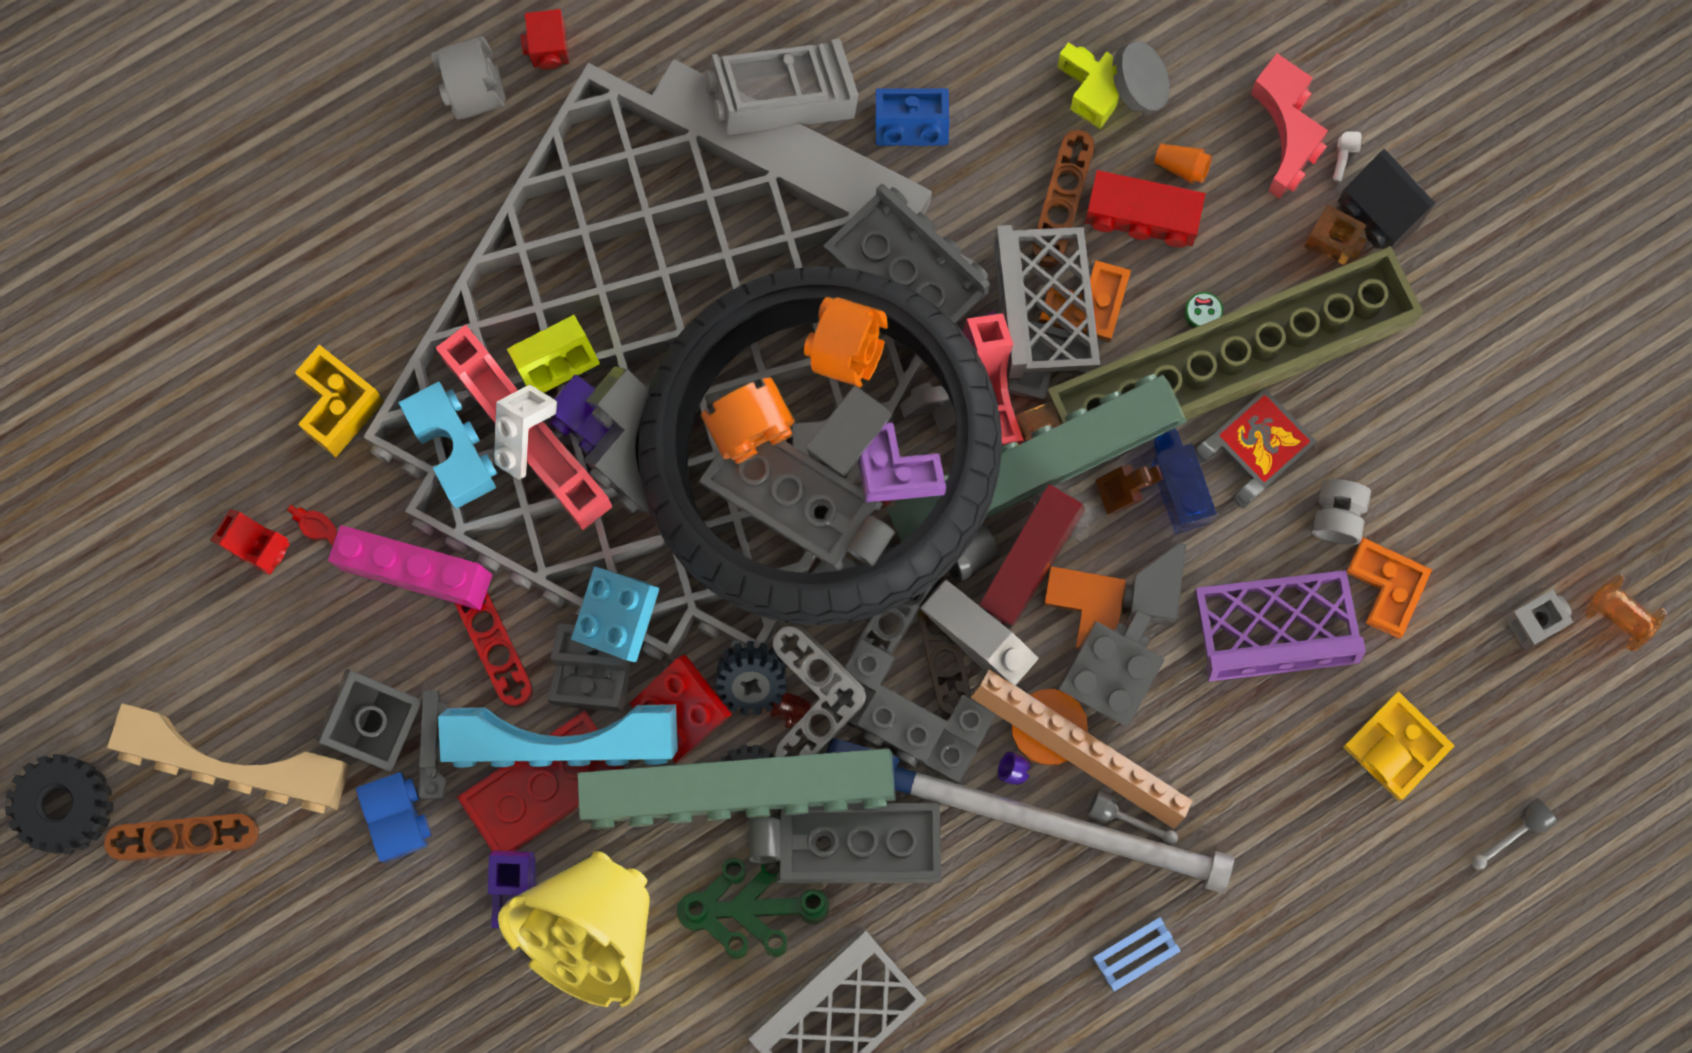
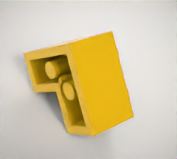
[295,345,385,458]

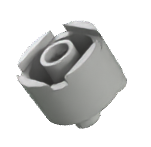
[431,36,506,120]

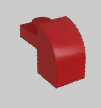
[210,509,290,575]

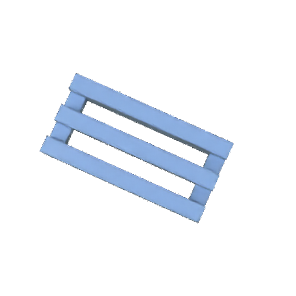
[1093,917,1181,992]

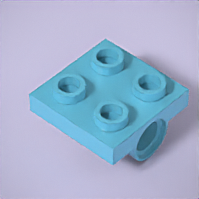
[571,566,660,662]

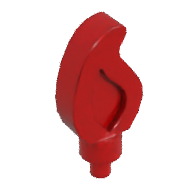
[287,505,338,546]

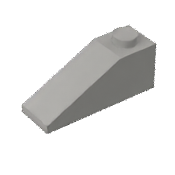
[919,580,1039,686]

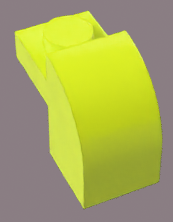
[1057,42,1120,129]

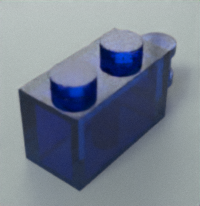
[1151,428,1217,534]

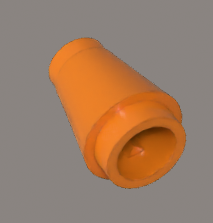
[1154,143,1212,184]

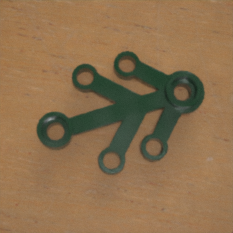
[677,858,829,959]

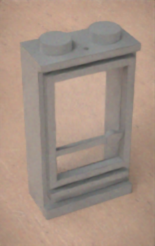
[705,39,858,136]

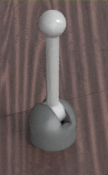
[1086,789,1178,846]
[1471,798,1557,870]

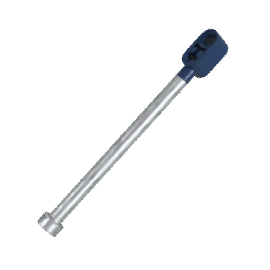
[826,739,1234,894]

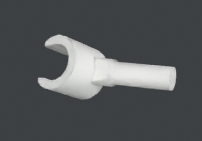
[1332,131,1361,182]

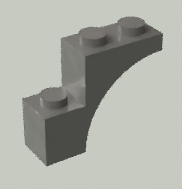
[583,366,651,515]

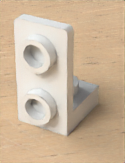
[494,385,557,480]

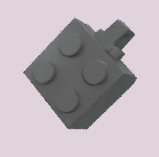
[1057,610,1165,727]

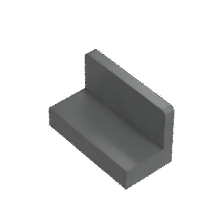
[806,385,892,476]

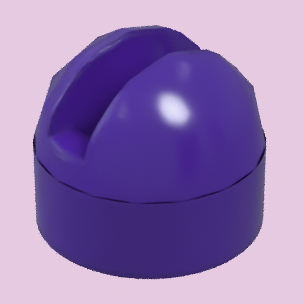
[998,751,1031,785]

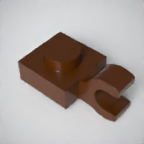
[1095,465,1164,515]

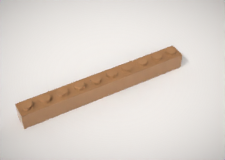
[971,669,1193,829]

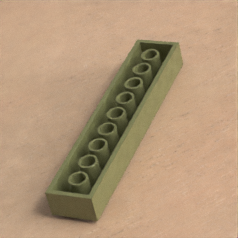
[1045,246,1424,427]

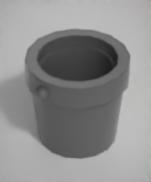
[949,524,999,583]

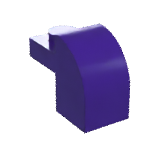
[488,851,536,928]

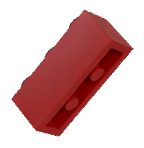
[1085,170,1206,248]

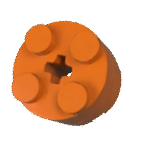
[804,297,887,387]
[701,378,794,464]

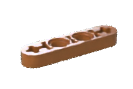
[1032,130,1094,268]
[104,813,259,861]

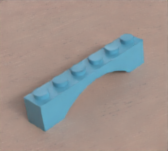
[438,705,678,768]

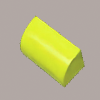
[507,315,600,393]

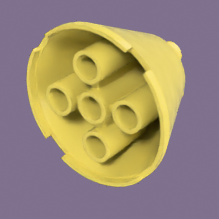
[498,851,650,1007]

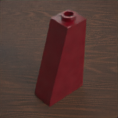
[979,484,1085,626]

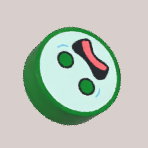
[1184,292,1223,328]

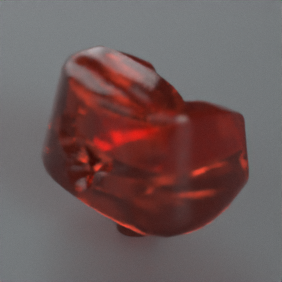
[770,693,810,728]

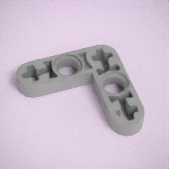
[773,626,866,757]

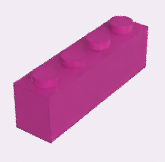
[328,525,493,610]

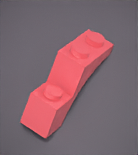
[1251,53,1328,199]

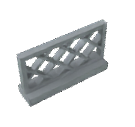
[993,225,1100,379]
[746,928,927,1053]

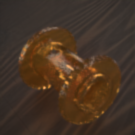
[1585,575,1666,651]

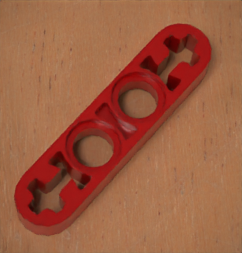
[454,591,533,708]

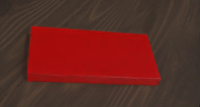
[457,710,625,852]

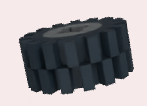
[716,641,786,715]

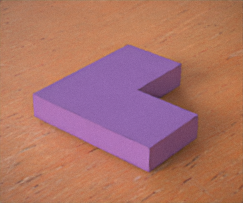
[858,423,946,502]

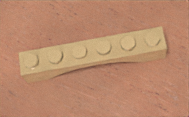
[107,703,350,814]

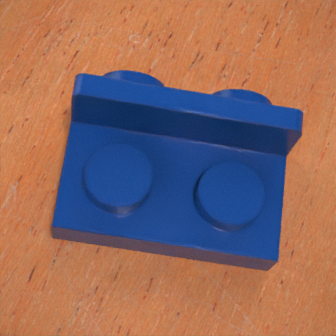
[876,88,949,146]

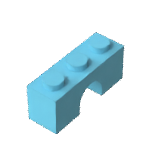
[398,382,497,509]

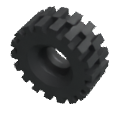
[5,754,113,854]

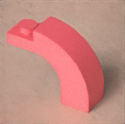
[963,313,1024,446]

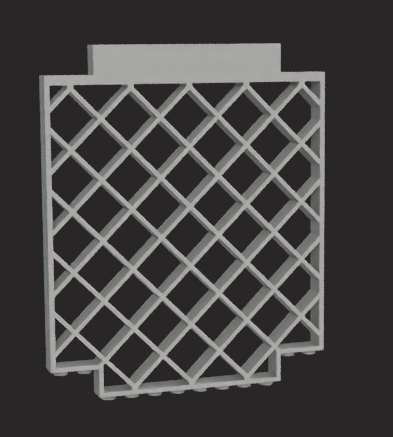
[363,59,976,661]

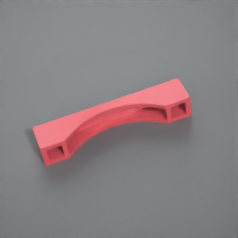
[436,325,612,531]

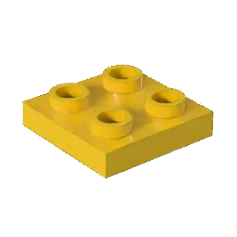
[1343,691,1455,801]

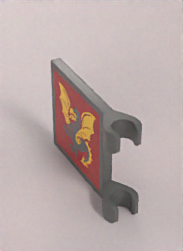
[1193,389,1317,508]

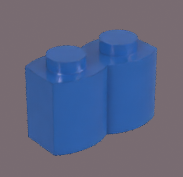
[356,772,432,863]

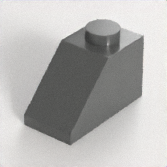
[1122,543,1186,625]

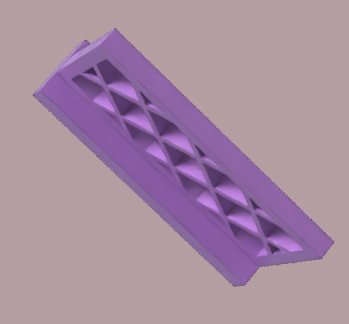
[1195,570,1366,682]

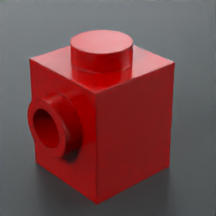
[520,9,570,70]

